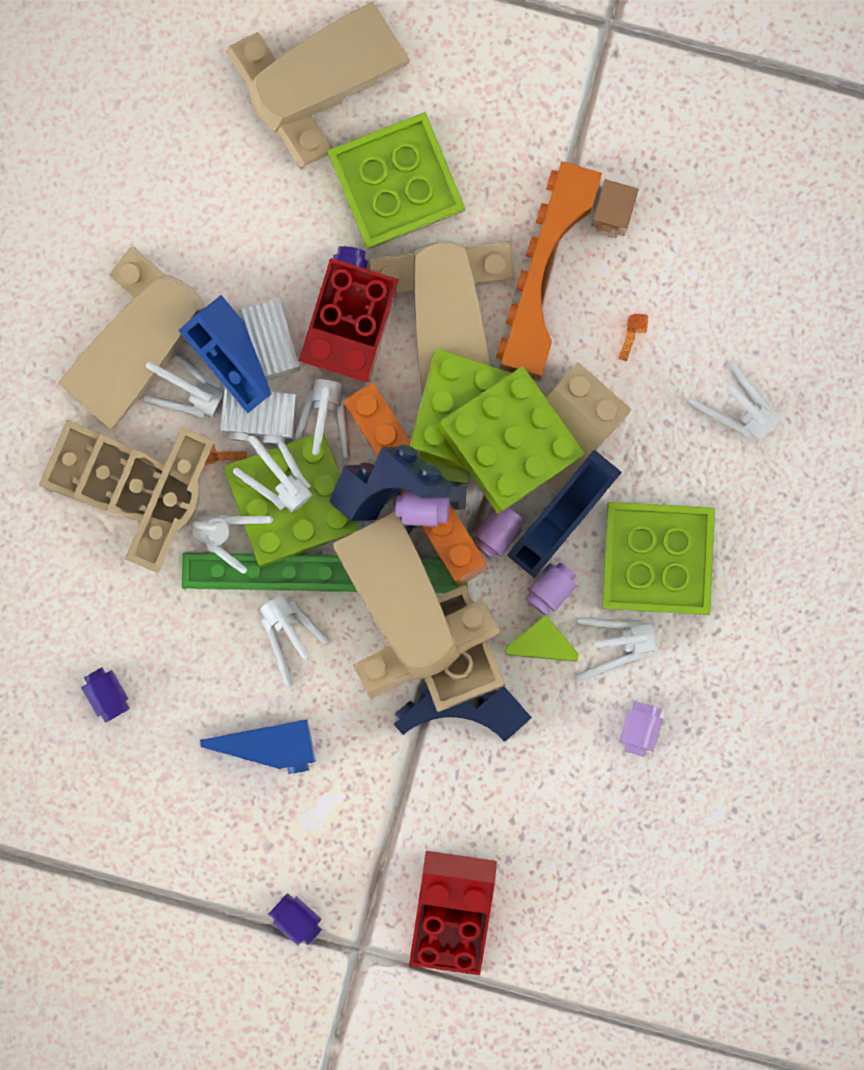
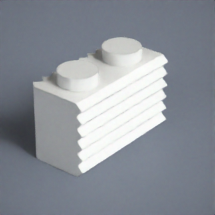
[238,298,301,380]
[220,388,297,445]

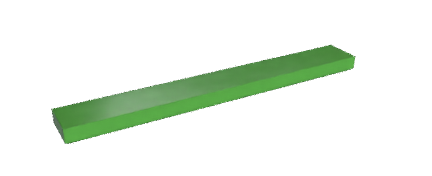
[182,553,468,594]

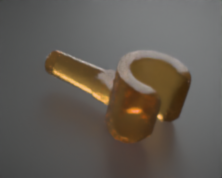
[618,314,648,362]
[205,444,247,465]

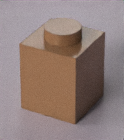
[591,179,639,238]

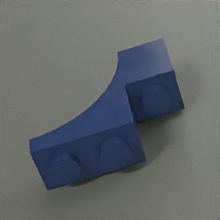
[329,444,453,521]
[507,449,622,578]
[394,686,532,742]

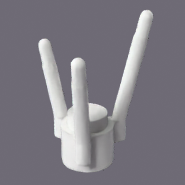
[143,354,224,419]
[687,363,778,441]
[293,379,349,459]
[233,436,313,513]
[192,514,273,574]
[260,594,329,687]
[575,618,656,681]

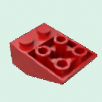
[299,258,399,382]
[409,851,497,976]

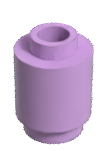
[396,490,450,527]
[473,507,525,559]
[525,563,577,616]
[619,701,663,757]

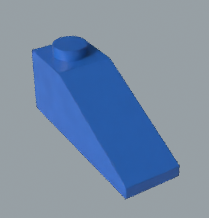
[178,295,272,413]
[200,719,316,774]

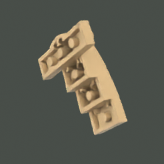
[226,2,410,169]
[369,241,514,395]
[58,247,206,430]
[39,419,215,573]
[332,511,501,700]

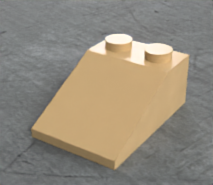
[546,362,632,493]
[425,585,506,712]

